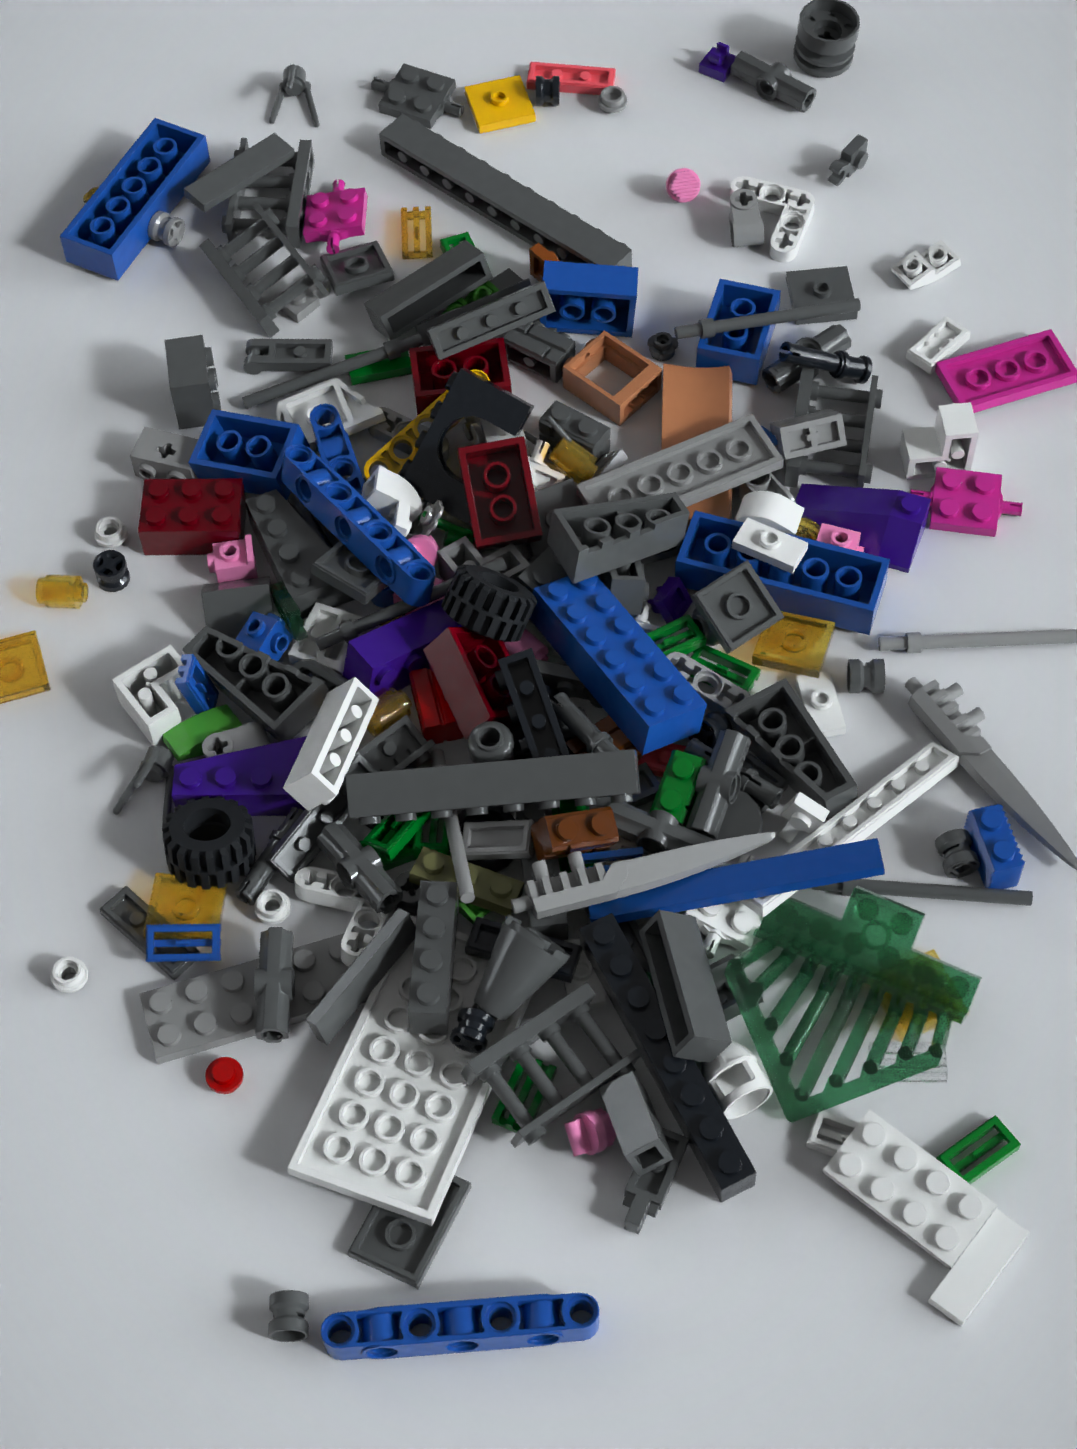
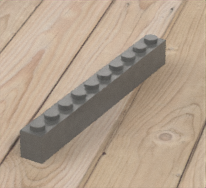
[379,114,632,267]

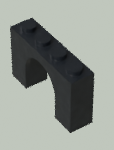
[399,368,534,524]

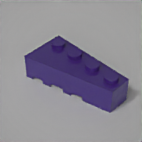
[343,598,463,705]
[172,736,307,816]

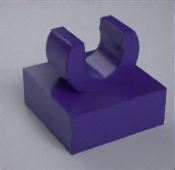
[699,42,736,83]
[647,576,693,624]

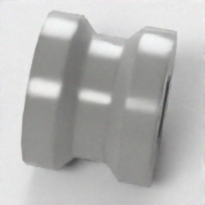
[148,211,185,247]

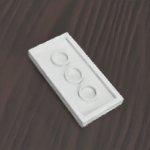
[822,1109,998,1270]

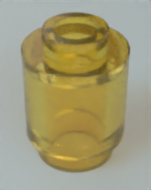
[548,437,598,484]
[36,574,89,609]
[366,688,412,737]

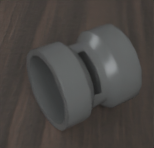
[847,659,885,693]
[935,829,980,878]
[268,1290,309,1342]

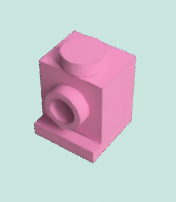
[207,534,258,583]

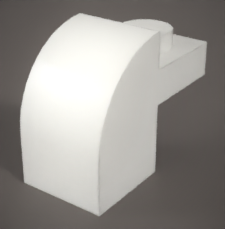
[361,466,422,538]
[733,491,804,535]

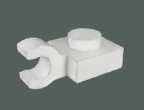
[777,792,830,843]

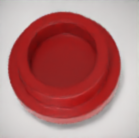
[205,1057,244,1094]

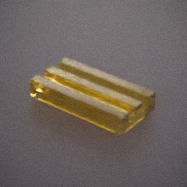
[401,206,433,259]

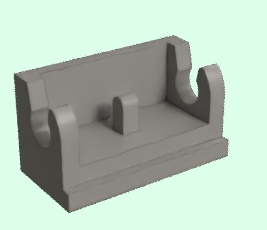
[769,409,847,460]

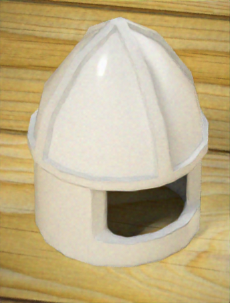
[700,1040,773,1120]

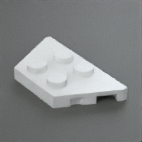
[276,378,386,450]

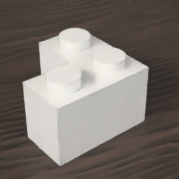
[899,402,979,480]
[112,644,184,746]

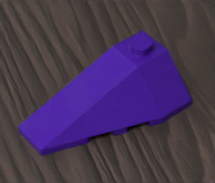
[795,484,931,573]

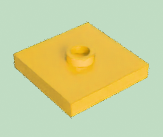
[464,75,536,134]

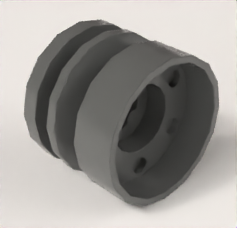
[793,0,860,78]

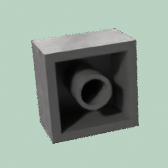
[165,335,221,430]

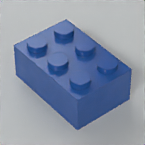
[540,260,638,337]
[696,279,781,385]
[188,409,310,500]

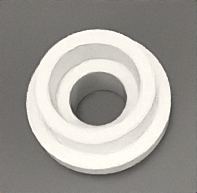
[94,517,128,548]
[254,889,291,924]
[50,957,88,993]

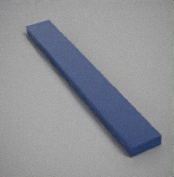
[589,838,885,923]

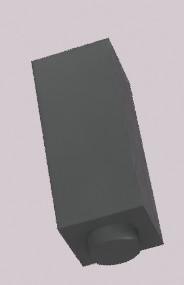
[599,1070,674,1177]

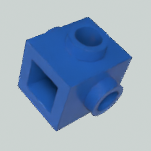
[236,611,294,661]

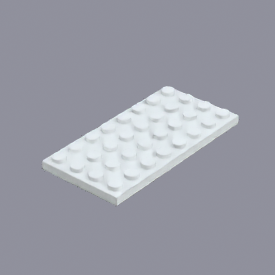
[287,916,532,1226]

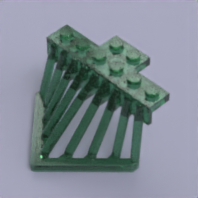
[724,886,982,1122]

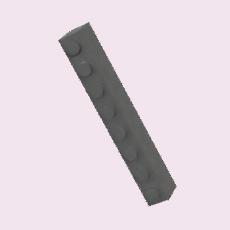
[346,749,641,825]

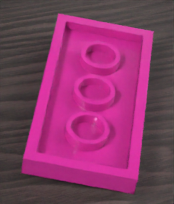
[935,329,1077,413]

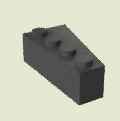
[547,492,690,584]
[182,626,329,742]
[724,678,858,820]

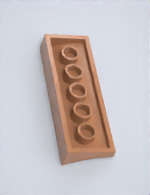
[661,363,732,533]

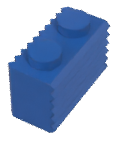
[964,804,1025,889]

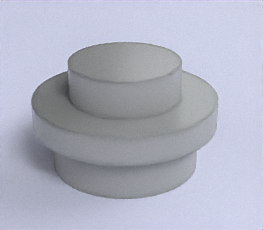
[598,86,627,113]

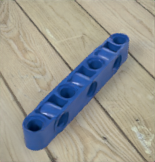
[310,404,394,608]
[281,444,436,607]
[320,1293,599,1360]

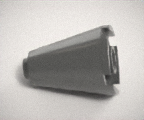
[474,915,570,1022]

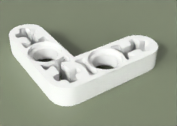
[730,176,815,263]
[294,866,395,967]

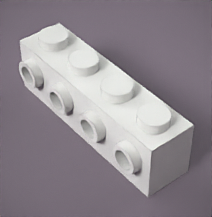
[283,677,379,811]

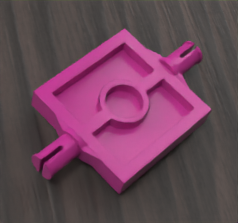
[303,179,368,254]
[910,467,1023,537]

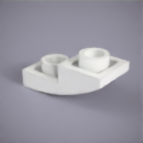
[891,240,961,290]

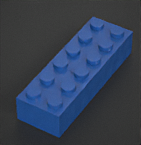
[60,118,210,281]
[675,510,890,635]
[530,576,707,755]

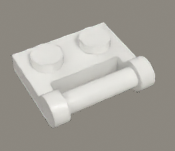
[288,602,371,676]

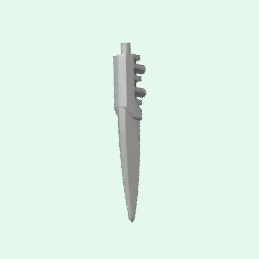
[905,677,1077,870]
[511,832,775,919]

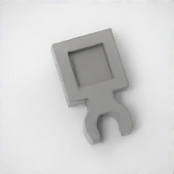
[280,281,331,323]

